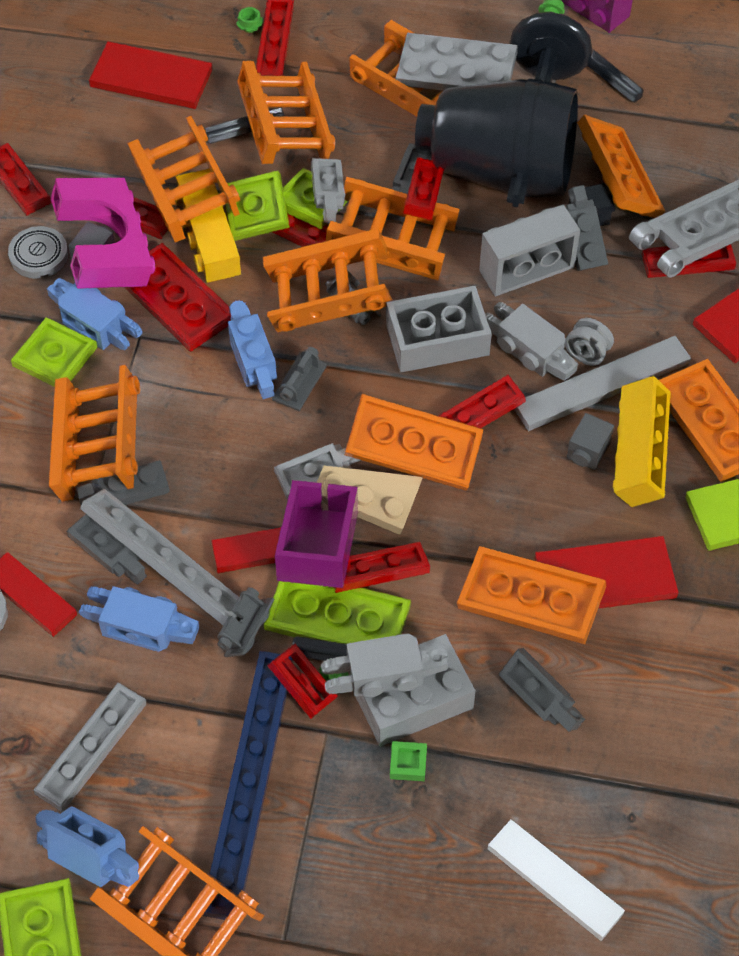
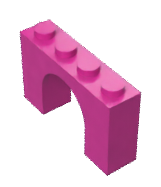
[51,178,155,289]

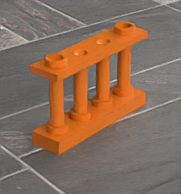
[350,20,443,117]
[237,61,335,164]
[127,116,241,243]
[326,177,460,280]
[263,229,393,332]
[49,365,140,502]
[90,826,265,956]

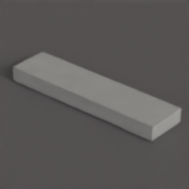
[33,682,147,812]

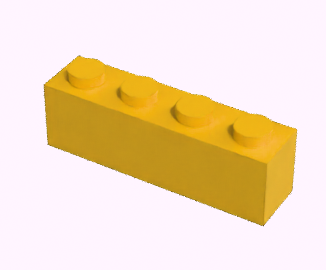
[175,168,241,283]
[613,376,671,507]

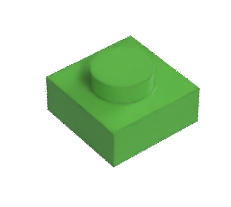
[390,741,427,782]

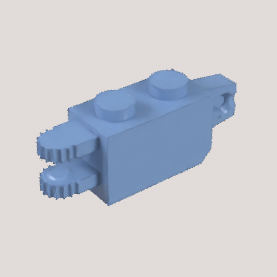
[47,278,143,351]
[228,300,277,399]
[79,586,199,652]
[36,806,139,887]

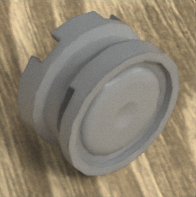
[565,317,614,366]

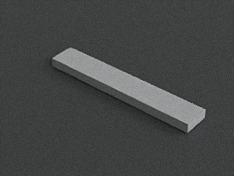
[514,336,691,432]
[80,489,240,626]

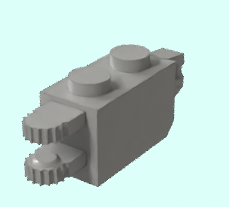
[485,301,578,381]
[321,633,448,697]

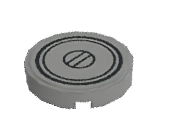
[8,226,68,279]

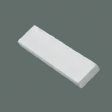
[488,819,625,941]

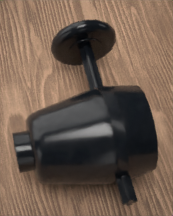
[415,12,593,207]

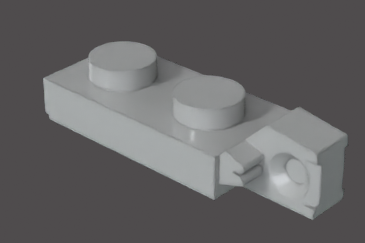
[311,158,345,223]
[274,443,360,499]

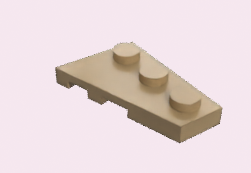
[317,465,423,535]

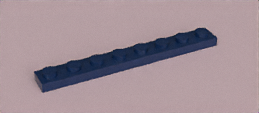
[202,651,294,920]

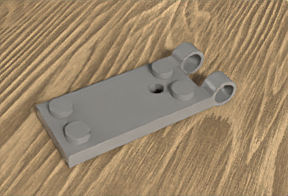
[629,180,739,278]

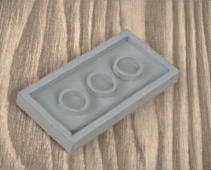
[396,33,517,91]

